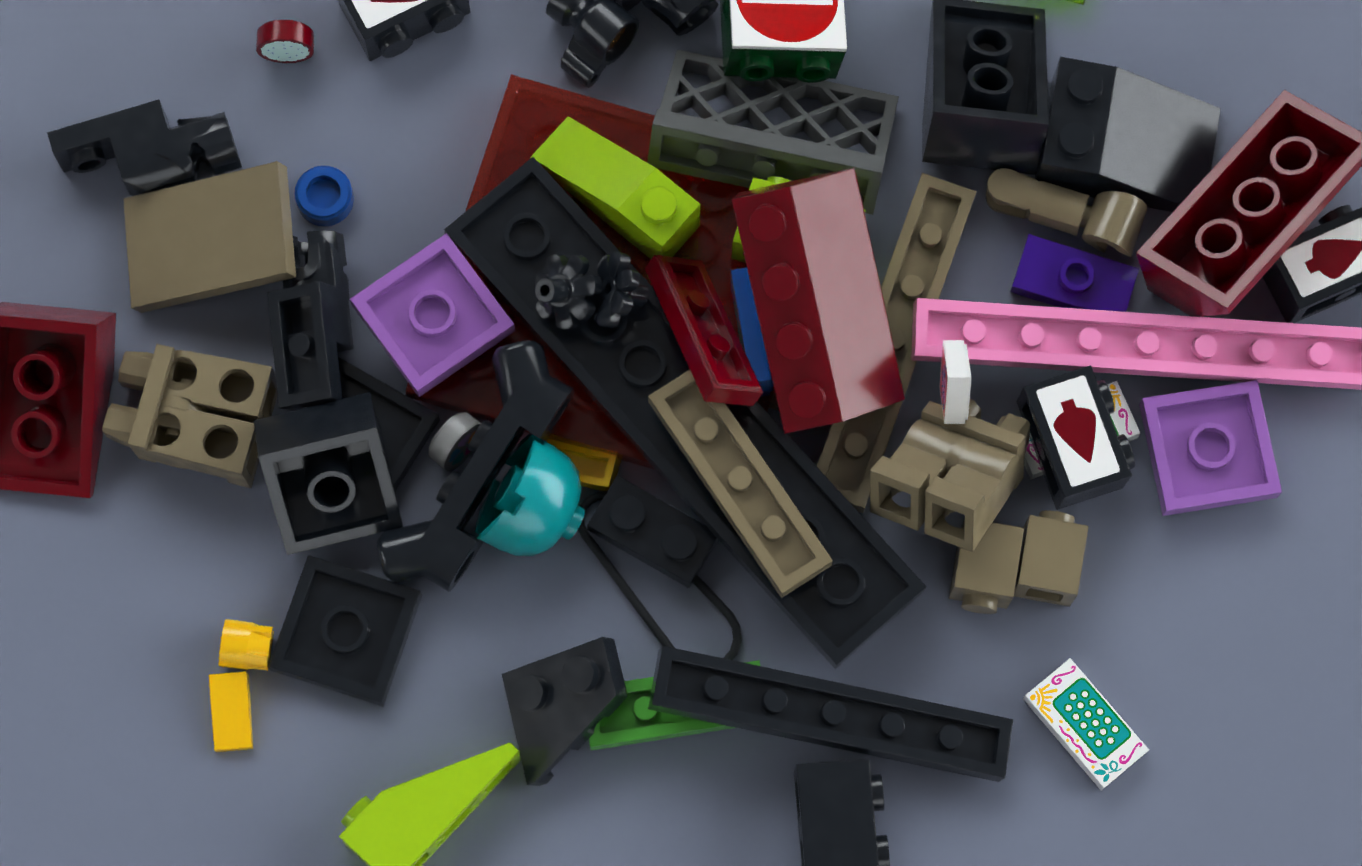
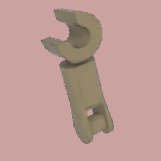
[985,168,1147,257]

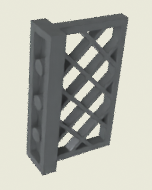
[647,49,899,215]

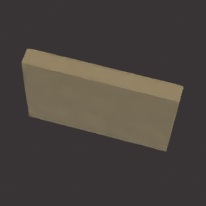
[123,161,296,313]

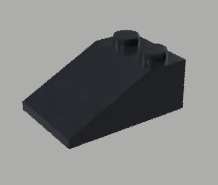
[922,0,1049,175]
[1035,56,1221,212]

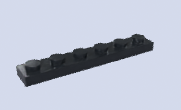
[648,646,1013,782]

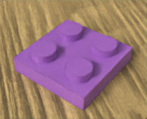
[350,233,515,397]
[1139,380,1282,516]

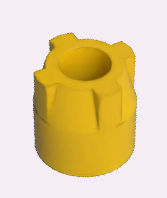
[219,619,274,671]

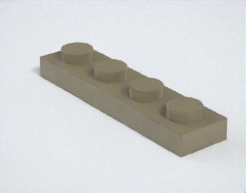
[648,370,833,598]

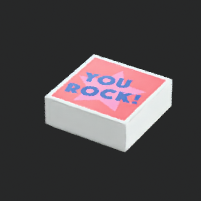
[939,340,971,424]

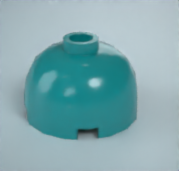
[475,434,585,556]

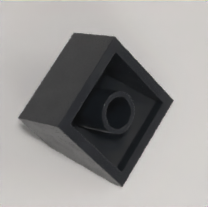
[254,392,403,555]

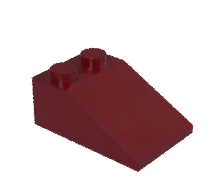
[0,302,116,498]

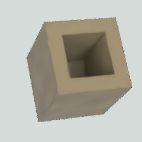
[1014,510,1089,607]
[948,519,1024,614]

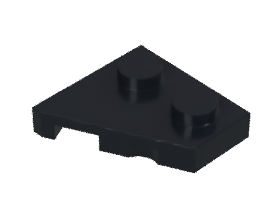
[502,637,628,786]

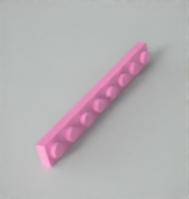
[911,298,1362,390]

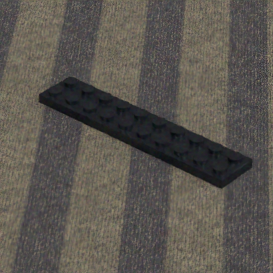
[444,157,926,669]

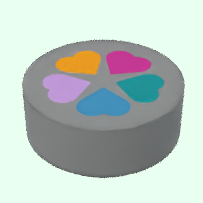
[429,412,481,471]

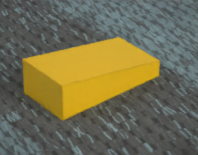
[547,439,621,491]
[209,671,253,752]

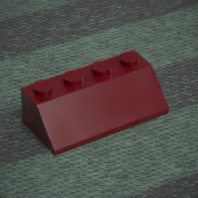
[1136,90,1362,317]
[732,167,905,434]

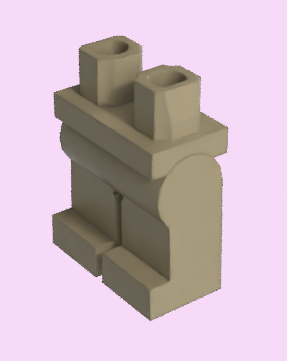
[102,344,278,488]
[870,399,1030,552]

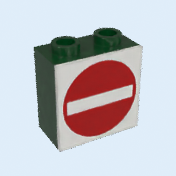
[720,0,847,83]

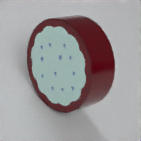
[256,20,314,63]

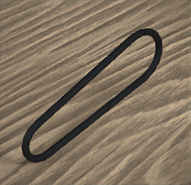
[578,491,742,660]

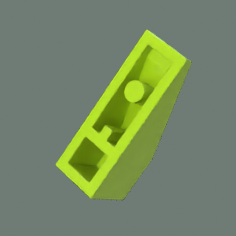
[530,116,701,259]
[339,743,521,866]

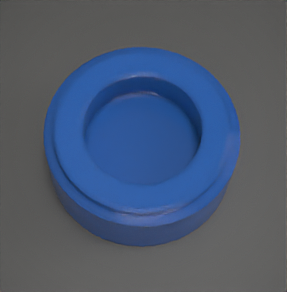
[294,166,354,227]

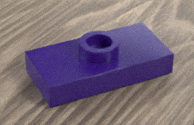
[1010,234,1139,312]

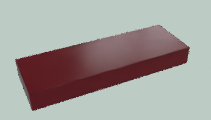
[645,255,763,406]

